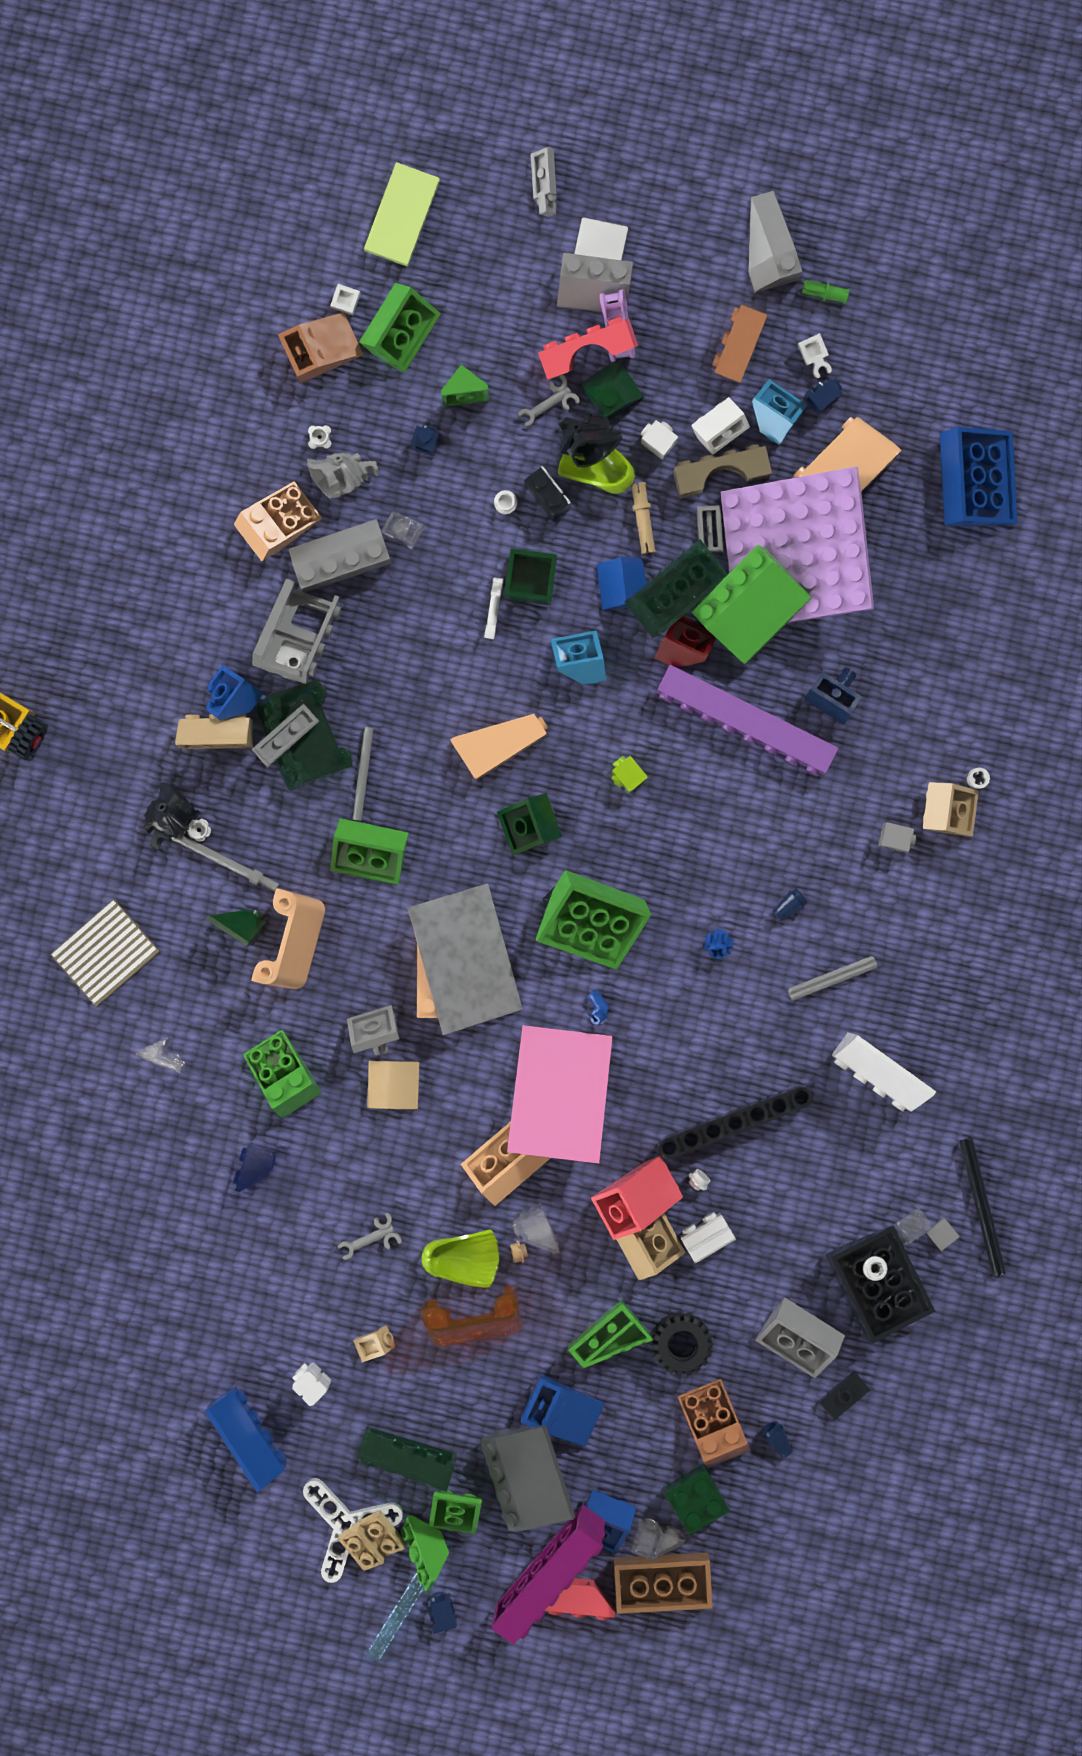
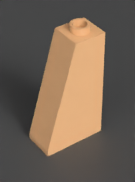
[450,714,548,781]

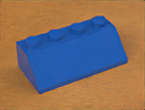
[205,1386,287,1492]

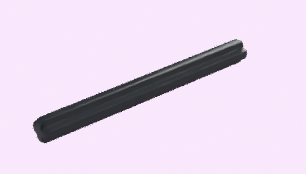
[960,1138,1006,1276]

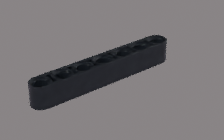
[658,1086,812,1159]

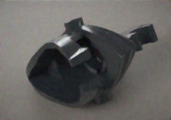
[559,413,623,468]
[143,782,200,853]

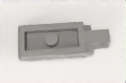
[531,147,557,217]

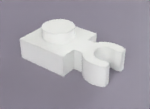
[797,333,832,379]

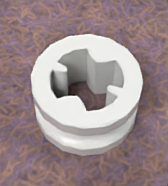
[967,768,990,789]

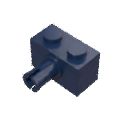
[805,668,862,725]

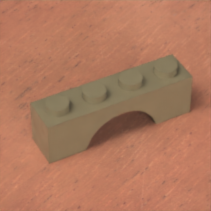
[673,444,772,499]

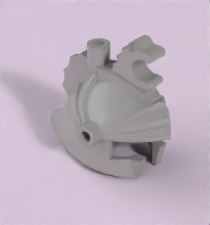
[307,452,379,499]

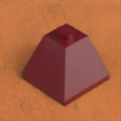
[654,613,716,668]

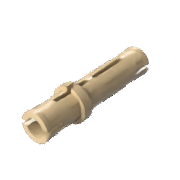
[631,482,656,555]

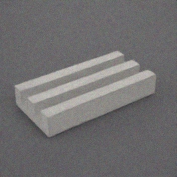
[696,505,723,554]

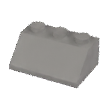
[557,253,633,313]
[755,1298,845,1378]

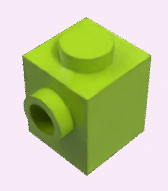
[611,756,648,793]

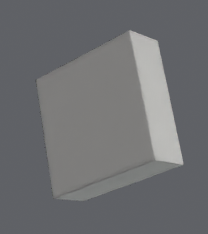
[925,1217,960,1252]

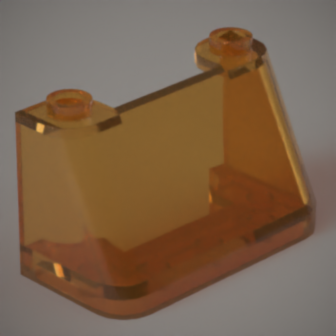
[421,1284,523,1347]

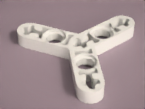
[303,1478,403,1583]

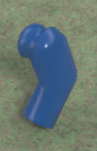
[588,989,609,1025]

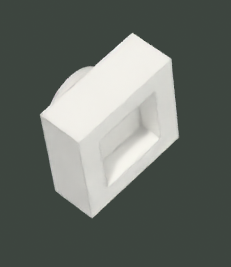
[330,284,361,316]

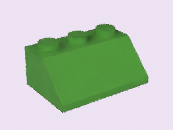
[359,283,441,373]
[330,818,409,885]

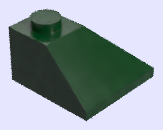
[580,359,644,421]
[207,909,268,946]

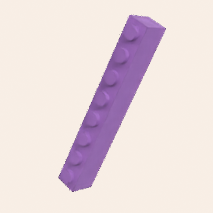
[656,665,838,776]

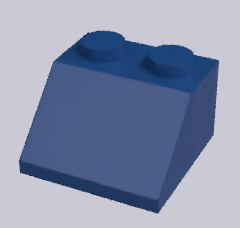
[585,1490,636,1554]

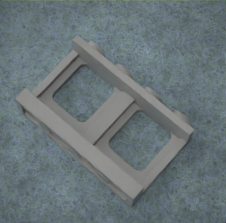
[252,579,341,684]

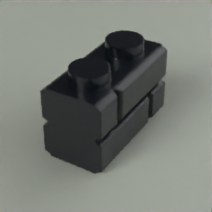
[524,466,571,522]

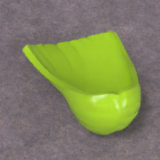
[558,449,635,494]
[421,1230,499,1288]

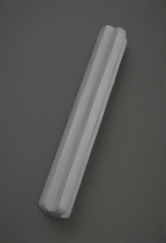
[788,956,877,1000]

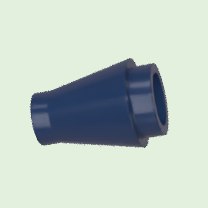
[772,888,808,921]
[762,1421,793,1458]

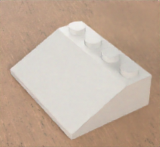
[832,1033,936,1112]

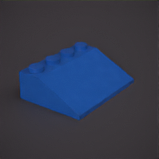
[940,427,1018,527]

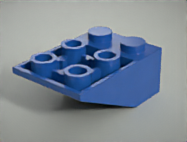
[521,1373,605,1446]

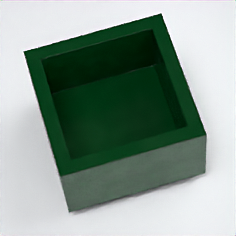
[504,549,557,605]
[663,1463,730,1536]

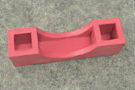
[538,316,638,379]

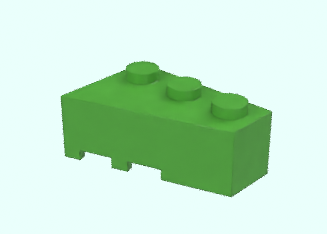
[568,1299,653,1368]

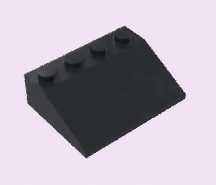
[825,1225,936,1344]

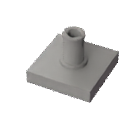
[347,1005,399,1055]

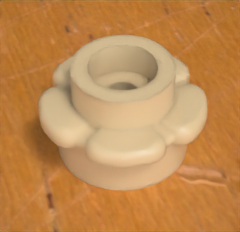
[510,1241,528,1263]

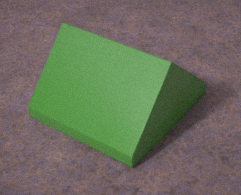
[441,365,489,407]

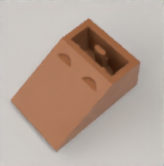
[278,312,363,384]
[678,1379,751,1469]

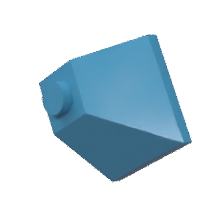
[752,379,807,445]
[551,631,607,685]

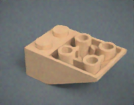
[234,481,322,561]

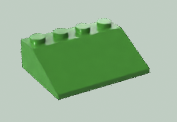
[692,545,812,664]
[536,870,652,970]

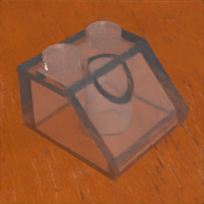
[512,1203,560,1254]

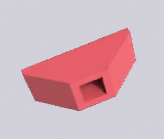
[545,1578,616,1620]

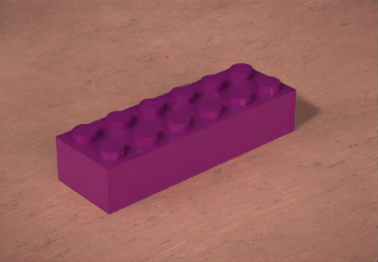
[491,1504,605,1645]

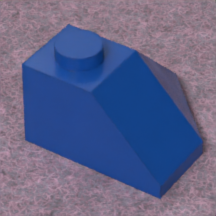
[206,665,264,720]

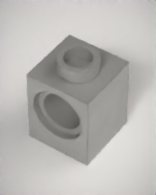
[878,822,916,853]

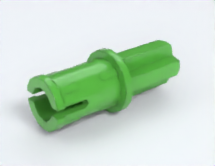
[802,280,849,304]

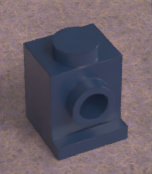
[804,378,842,416]
[411,425,441,457]
[428,1592,457,1634]

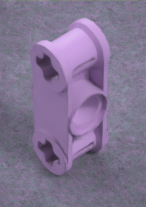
[600,289,635,362]

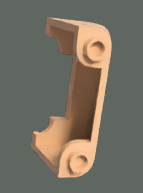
[793,417,902,492]
[251,888,325,989]

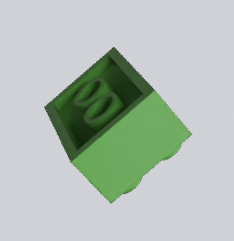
[429,1490,482,1535]

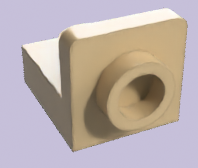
[353,1326,395,1362]

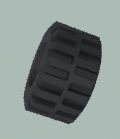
[652,1311,713,1376]

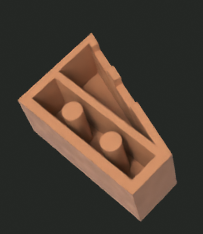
[712,304,768,383]

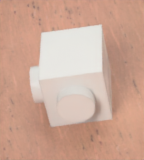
[640,420,678,460]

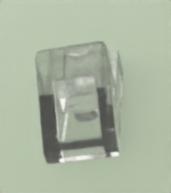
[381,511,426,550]
[135,1037,186,1073]

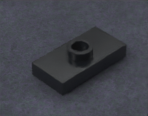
[818,1371,870,1421]

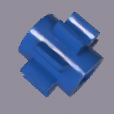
[704,929,734,959]

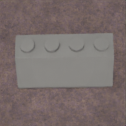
[289,519,392,593]

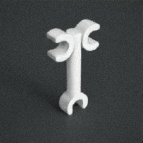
[484,577,504,639]

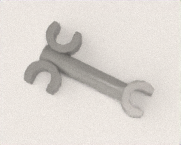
[518,375,580,428]
[338,1212,402,1260]

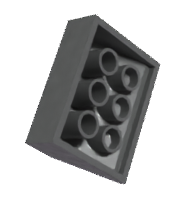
[480,1425,576,1531]

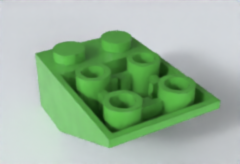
[243,1029,322,1119]

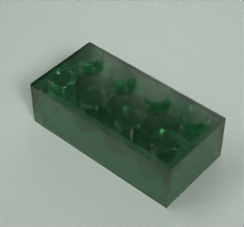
[624,539,728,638]

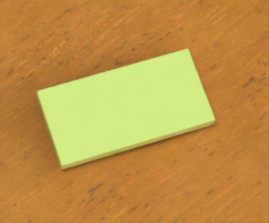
[364,162,440,267]

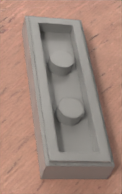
[252,704,319,767]

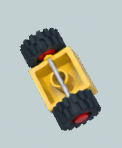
[0,692,48,761]

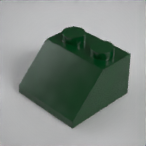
[497,793,562,855]

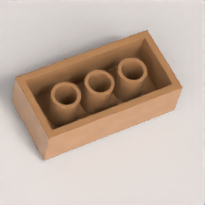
[613,1552,712,1614]

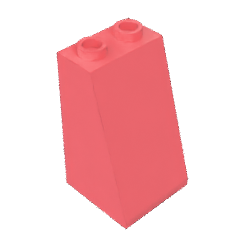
[591,1155,683,1240]

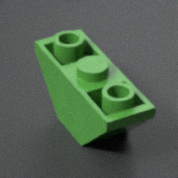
[401,1515,449,1592]

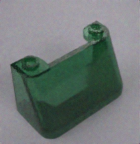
[257,679,353,791]

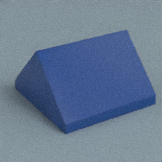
[597,557,649,611]

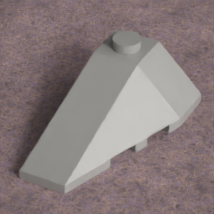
[748,191,802,293]

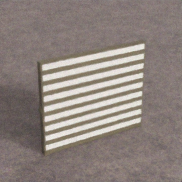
[50,899,160,1007]

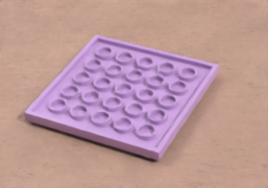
[721,466,874,623]

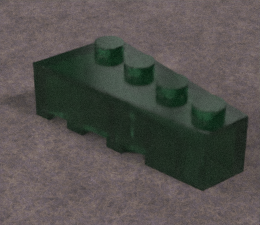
[357,1426,457,1492]

